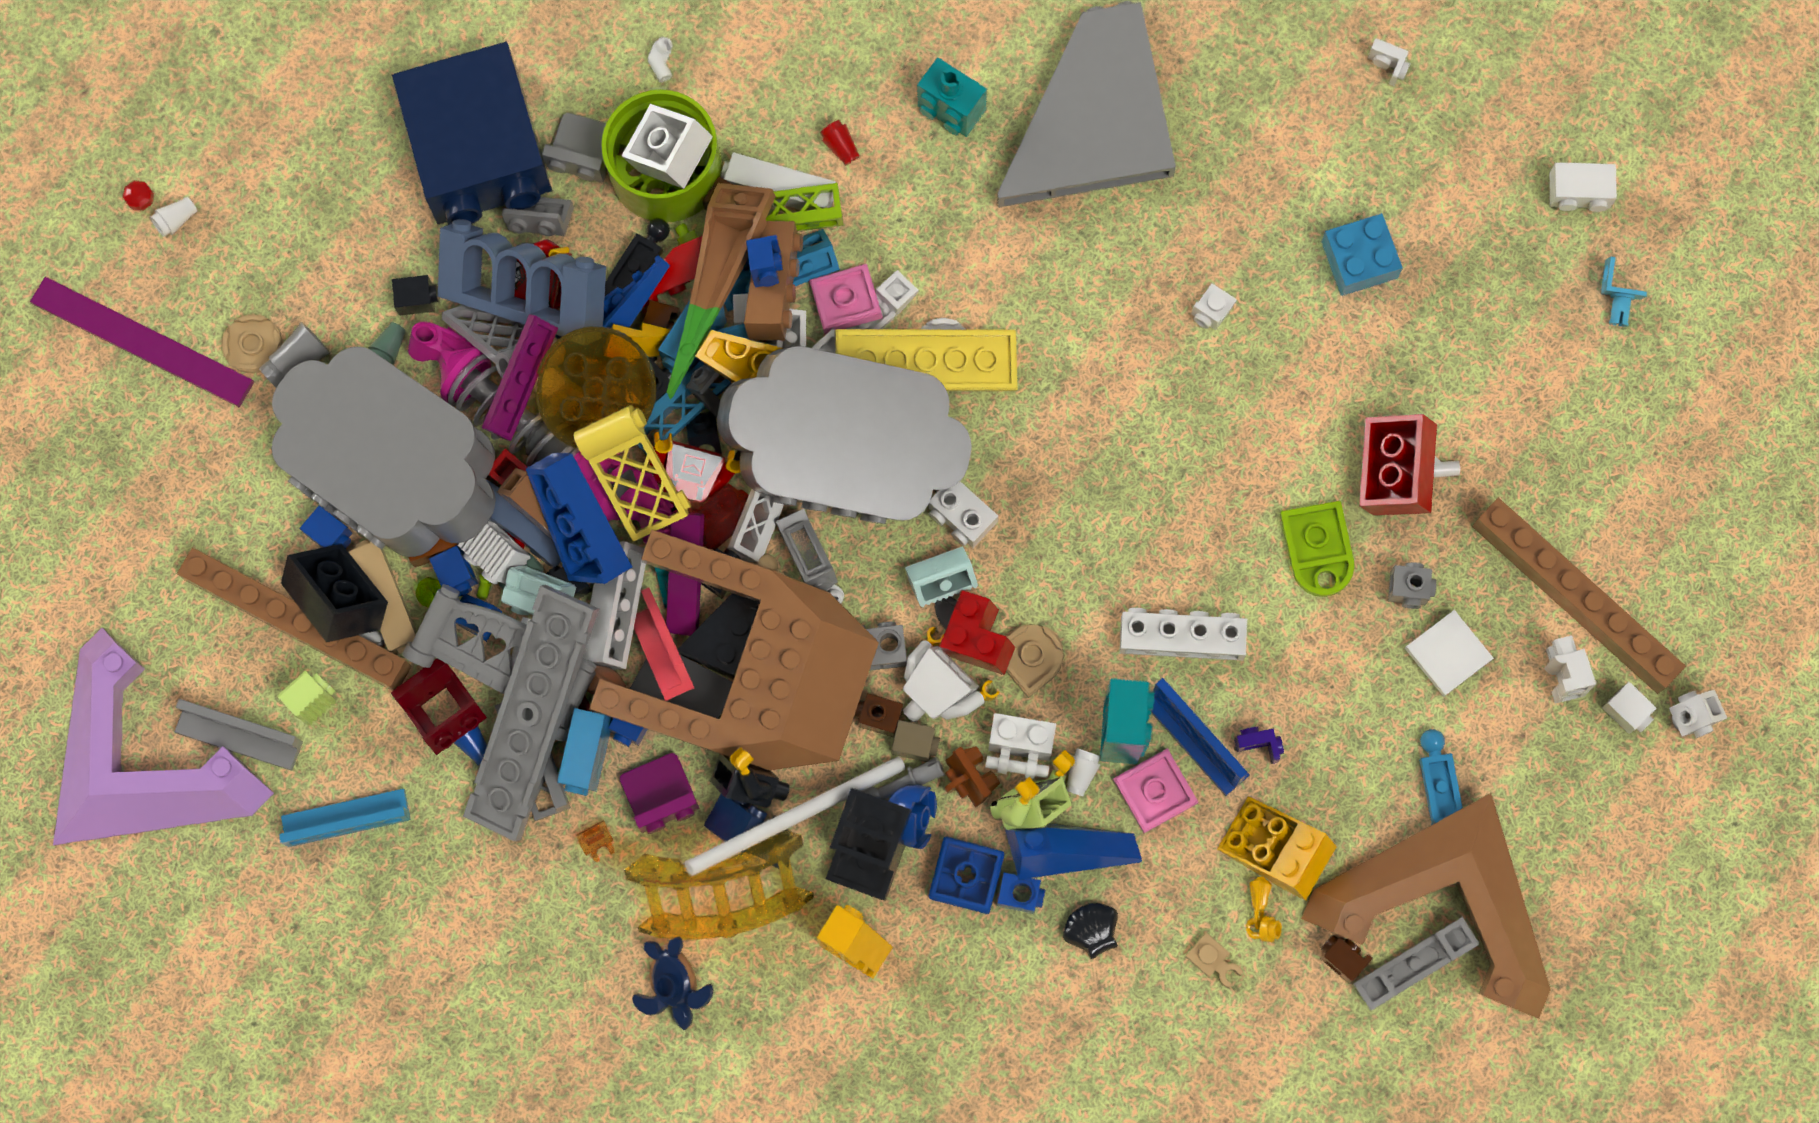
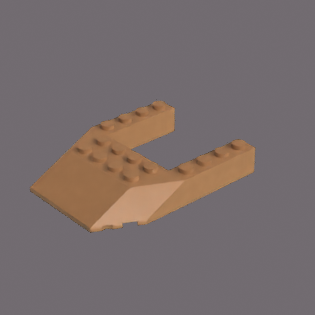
[589,530,879,771]

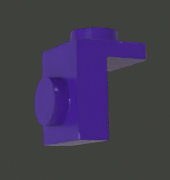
[1234,727,1284,764]

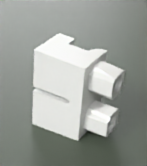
[1544,636,1596,704]

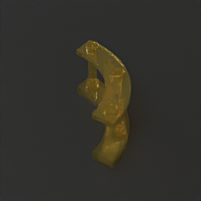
[624,830,814,940]

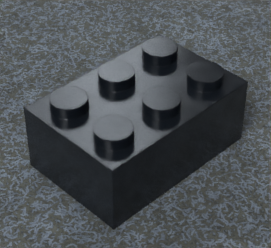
[281,544,388,643]

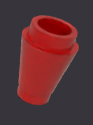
[820,120,860,166]

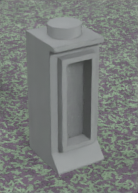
[776,509,838,591]

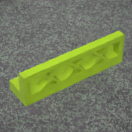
[766,183,844,231]

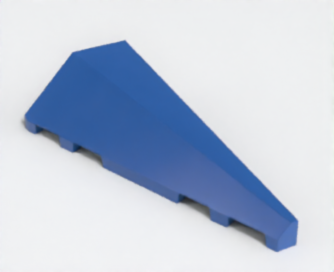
[556,255,670,393]

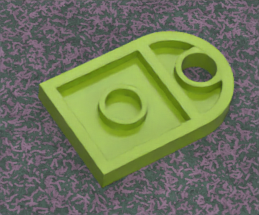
[1280,501,1354,597]

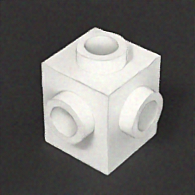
[1669,690,1727,738]

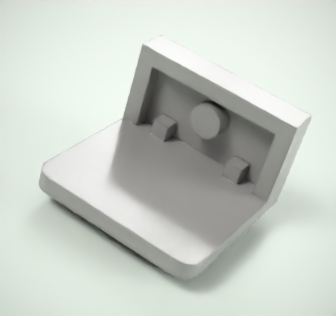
[542,113,607,183]

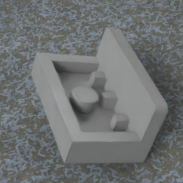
[502,197,574,236]

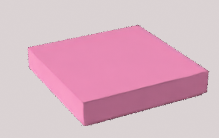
[809,264,883,334]
[1113,748,1199,833]

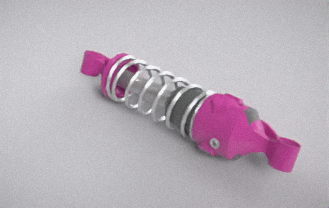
[408,322,674,544]

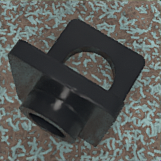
[686,411,722,454]

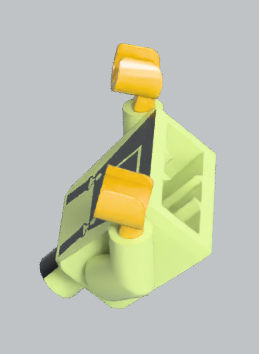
[990,750,1075,830]

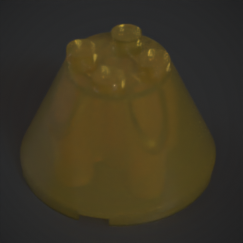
[535,326,656,449]

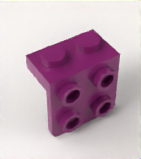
[620,753,700,834]

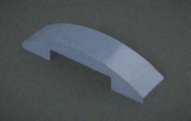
[485,479,561,568]

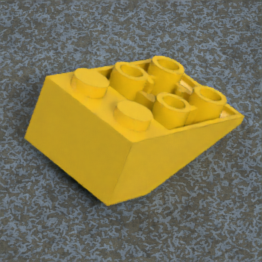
[1217,796,1337,901]

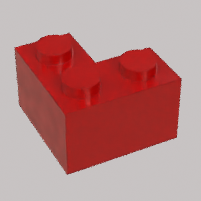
[939,590,1015,675]

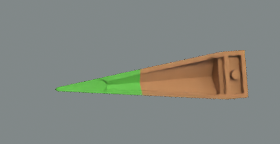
[667,183,776,399]

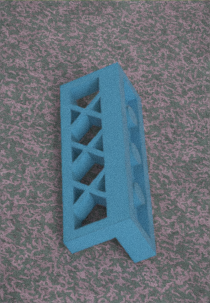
[724,229,840,311]
[637,361,732,456]
[279,789,411,847]

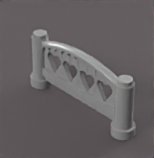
[402,585,596,741]

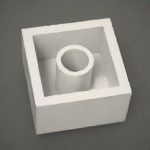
[622,104,713,189]

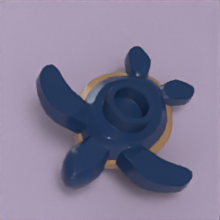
[632,936,714,1030]

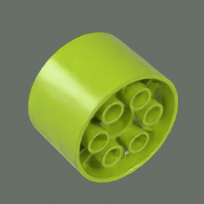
[602,89,722,223]

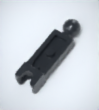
[605,218,670,292]

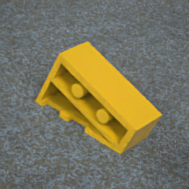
[817,904,893,979]

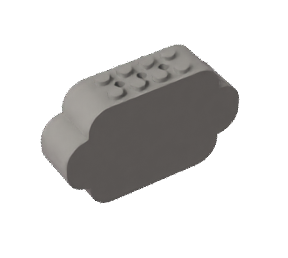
[717,346,971,524]
[272,347,496,557]

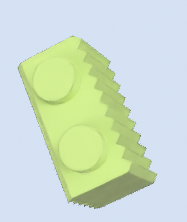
[277,670,336,725]

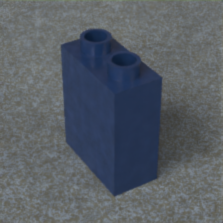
[392,41,552,225]

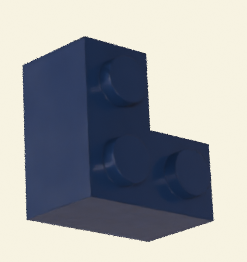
[703,794,798,869]

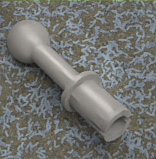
[862,757,945,799]

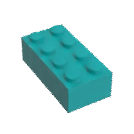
[1100,679,1154,765]

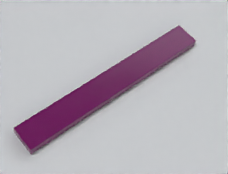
[30,277,254,408]

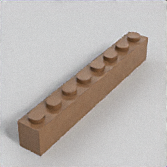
[1472,497,1686,694]
[177,547,412,691]

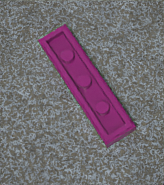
[482,314,558,441]
[666,510,704,636]

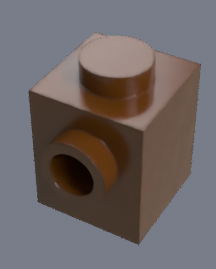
[854,693,904,738]

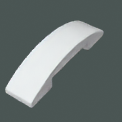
[812,270,919,353]

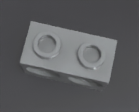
[862,621,907,671]

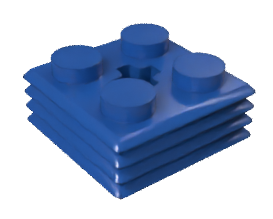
[929,837,1004,914]

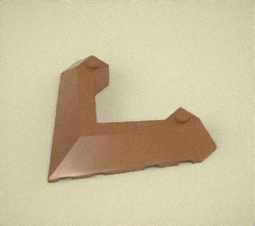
[1301,793,1551,1019]

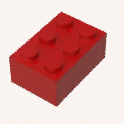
[1359,414,1437,516]

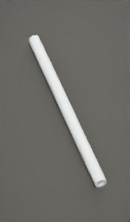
[685,756,905,876]

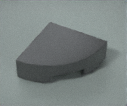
[935,596,957,630]

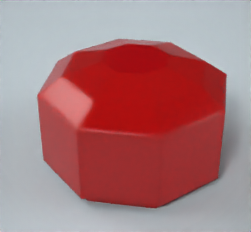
[123,181,154,211]

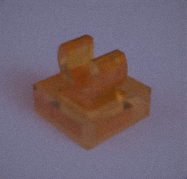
[576,820,615,862]

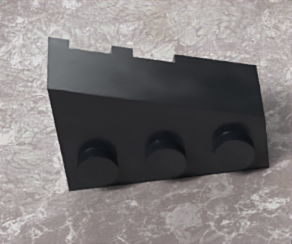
[678,593,760,680]

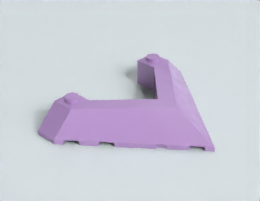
[53,628,274,845]

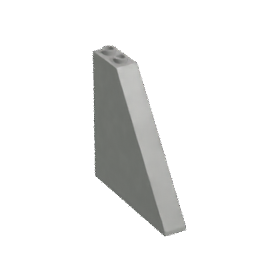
[997,1,1176,208]

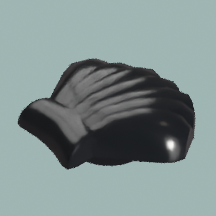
[1063,903,1118,960]

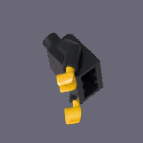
[710,747,789,808]

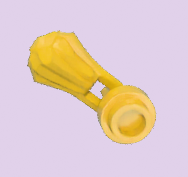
[1246,877,1282,942]

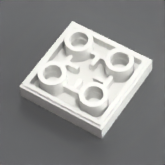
[1405,610,1494,697]

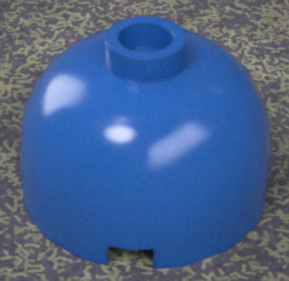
[889,785,937,849]

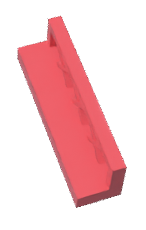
[634,587,694,701]

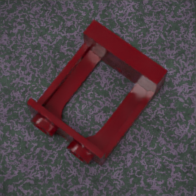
[390,658,487,756]

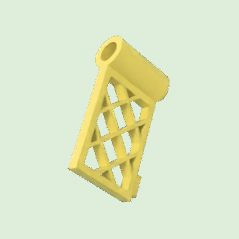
[574,405,691,542]

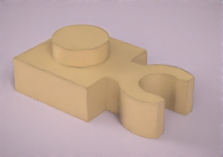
[1185,932,1243,989]

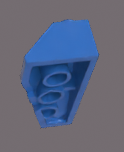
[1005,823,1142,880]

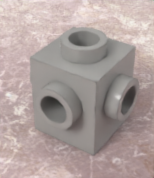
[1388,562,1436,609]

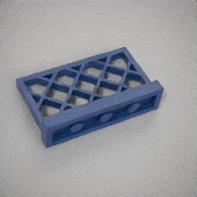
[1151,678,1250,796]

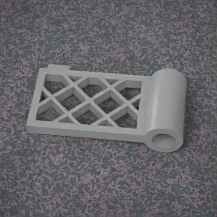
[442,305,565,378]

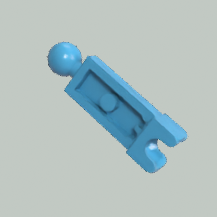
[1419,729,1463,825]

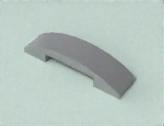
[1353,917,1480,1011]

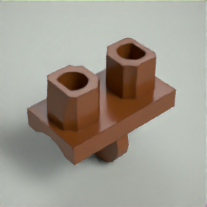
[944,746,1000,808]

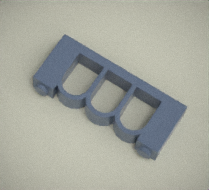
[438,219,606,343]

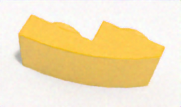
[604,323,671,358]

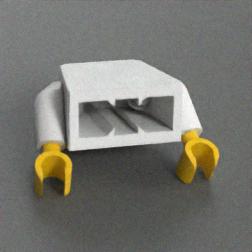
[903,627,1000,722]

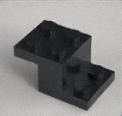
[826,788,912,901]

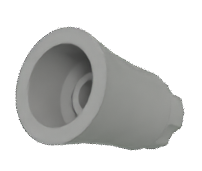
[259,322,330,388]

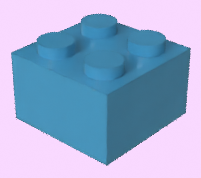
[1321,213,1403,296]

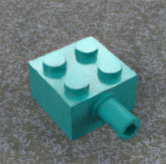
[917,57,987,138]

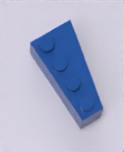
[525,453,632,584]

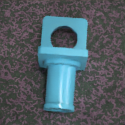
[1601,256,1647,327]

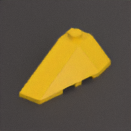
[694,330,783,383]

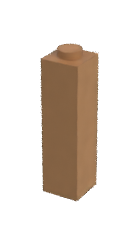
[497,468,553,540]

